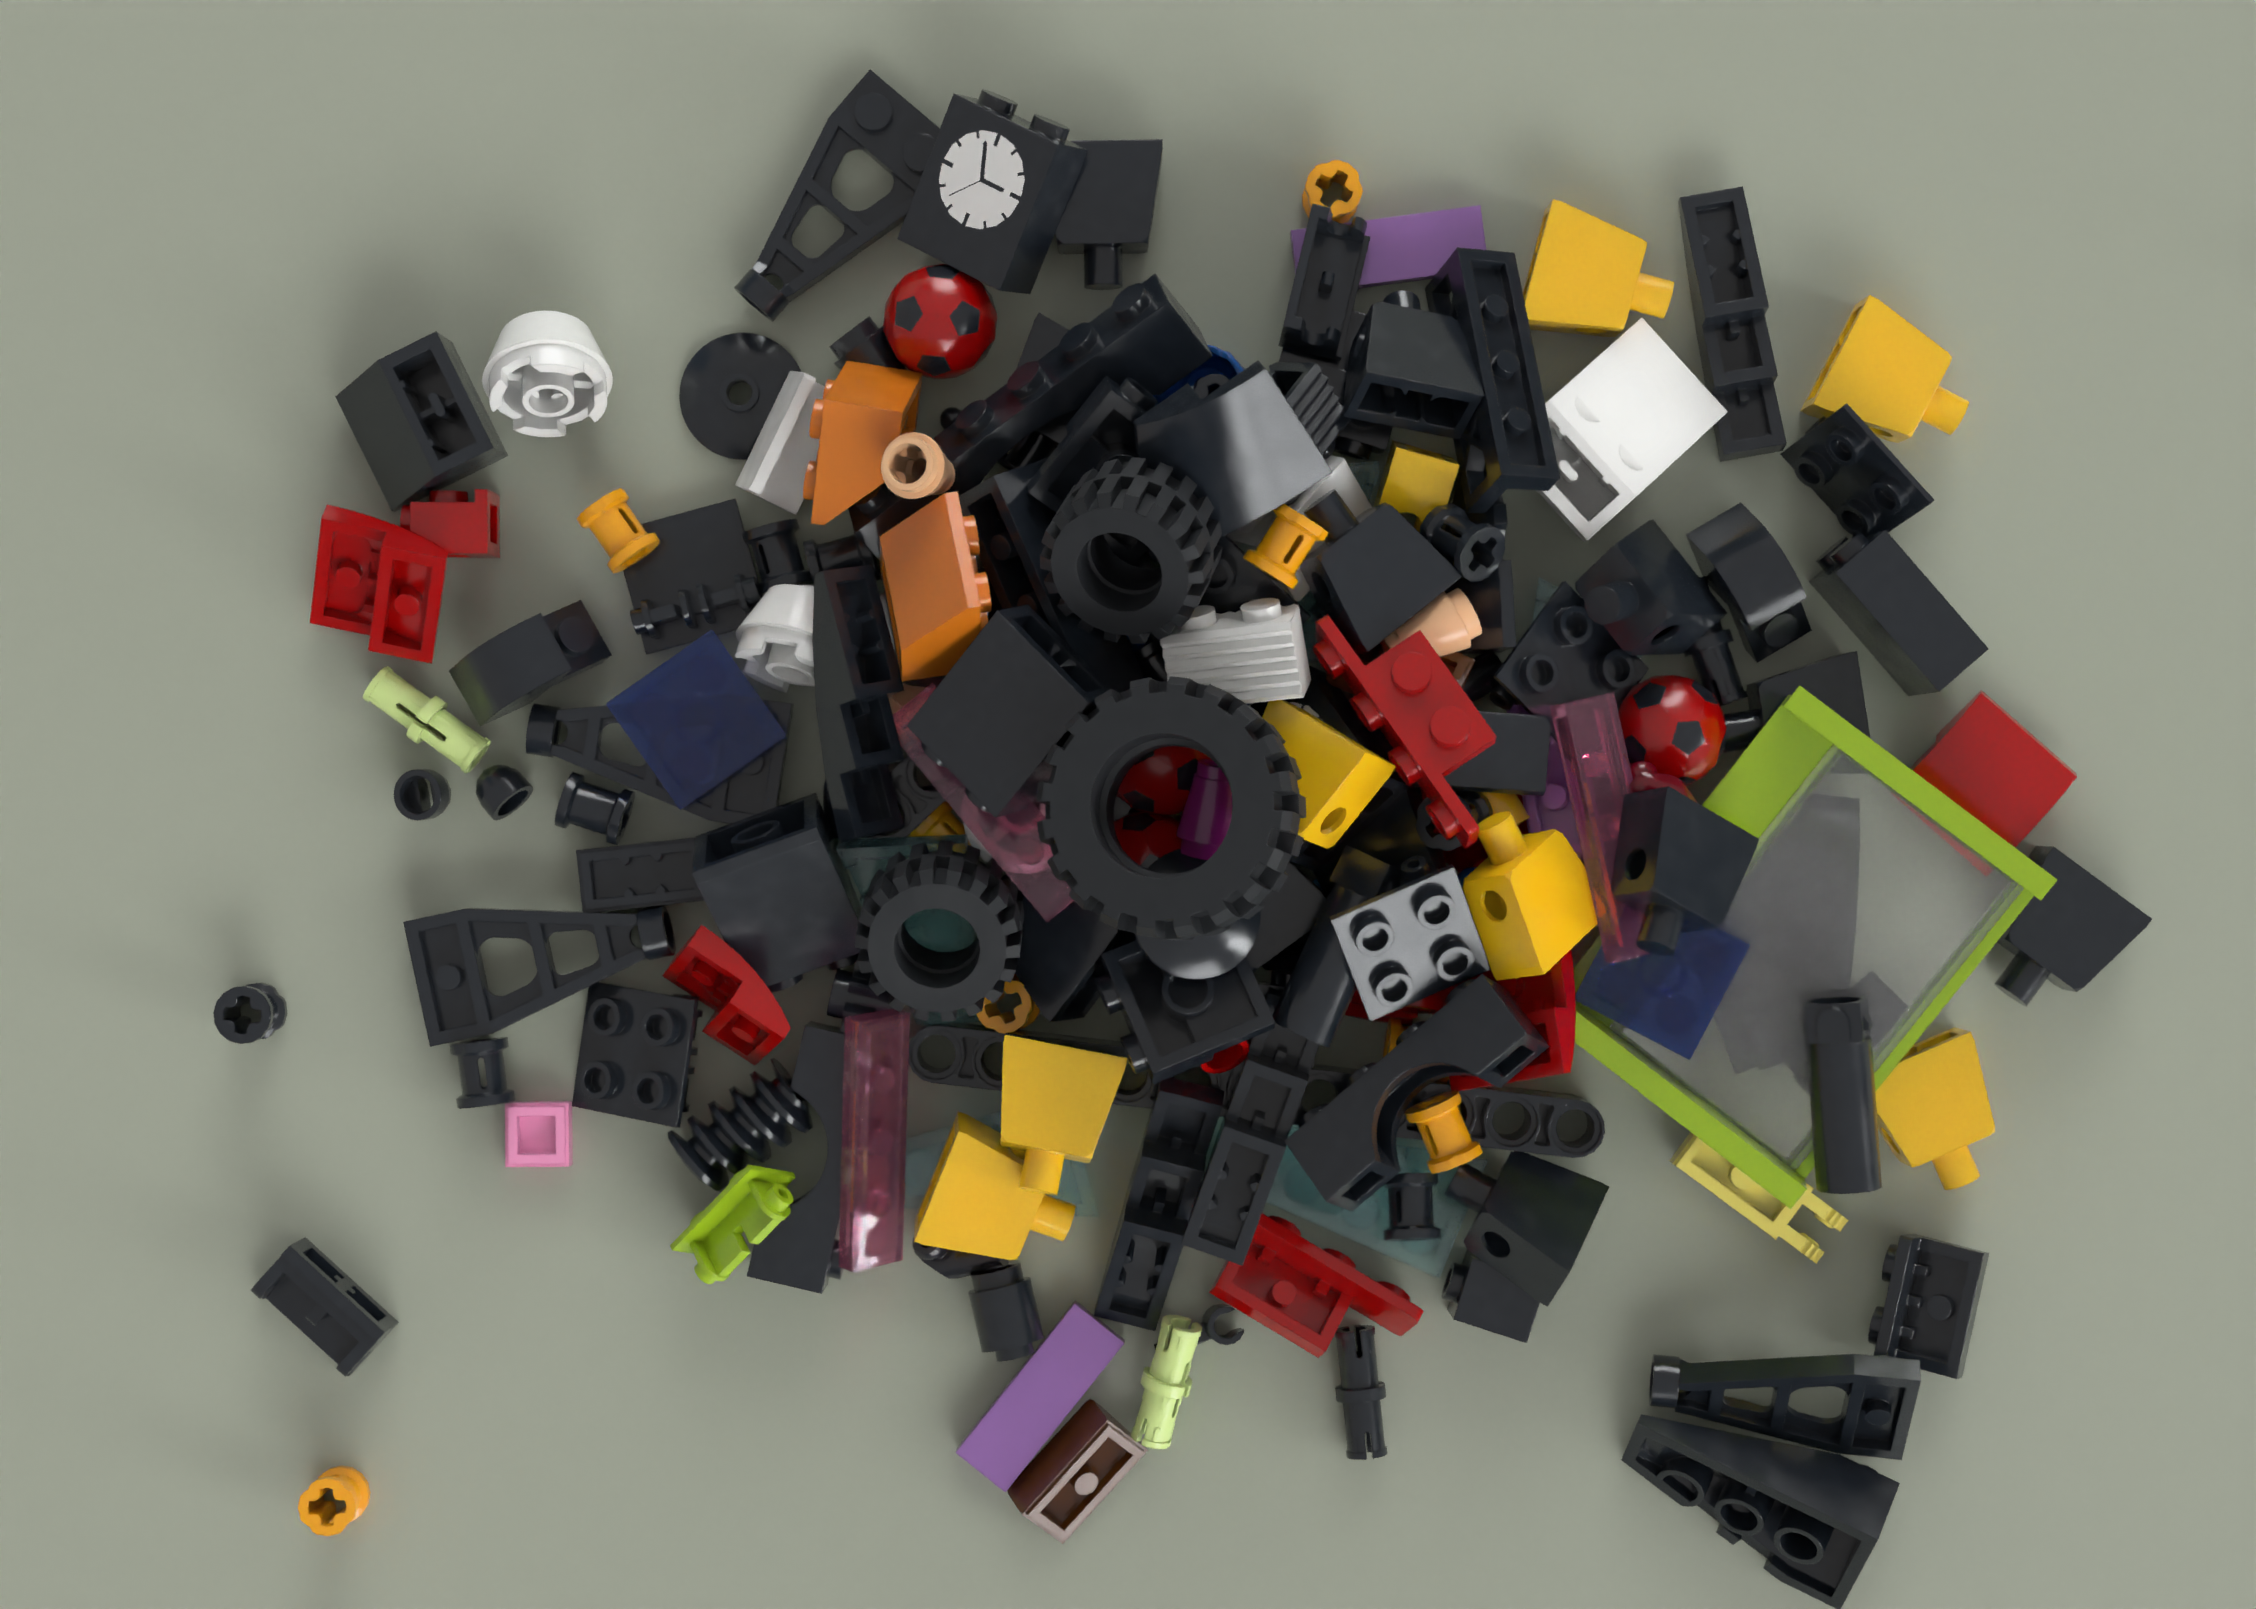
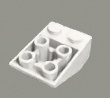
[1536,318,1728,542]

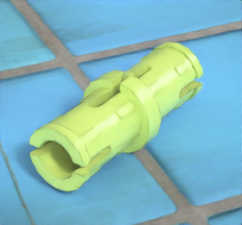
[363,666,491,774]
[1131,1315,1202,1449]

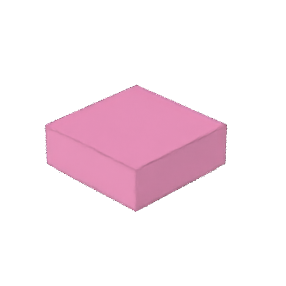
[505,1101,573,1167]

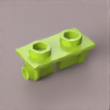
[670,1164,796,1284]

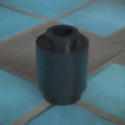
[968,1263,1044,1362]

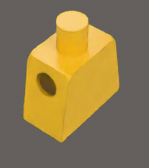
[1523,199,1674,337]
[1800,295,1969,443]
[1373,440,1459,533]
[1262,700,1396,849]
[1462,811,1612,981]
[1875,1027,1995,1190]
[1001,1035,1127,1195]
[914,1111,1076,1260]

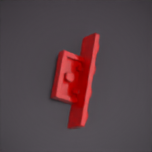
[1312,614,1497,849]
[1197,1183,1423,1358]

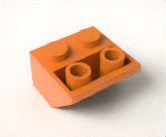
[803,360,923,525]
[879,491,991,682]

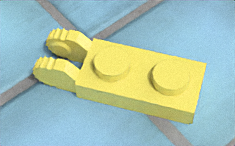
[1669,1132,1849,1264]

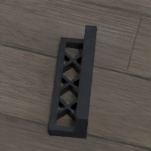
[1425,247,1560,514]

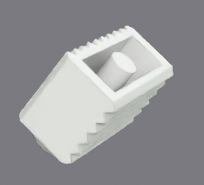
[1160,598,1311,704]

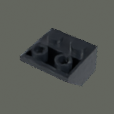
[335,331,508,512]

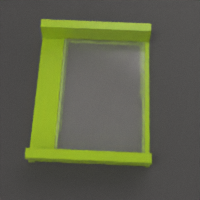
[1574,685,2057,1209]

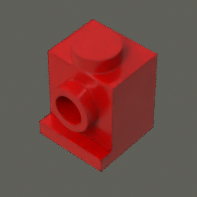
[400,489,500,558]

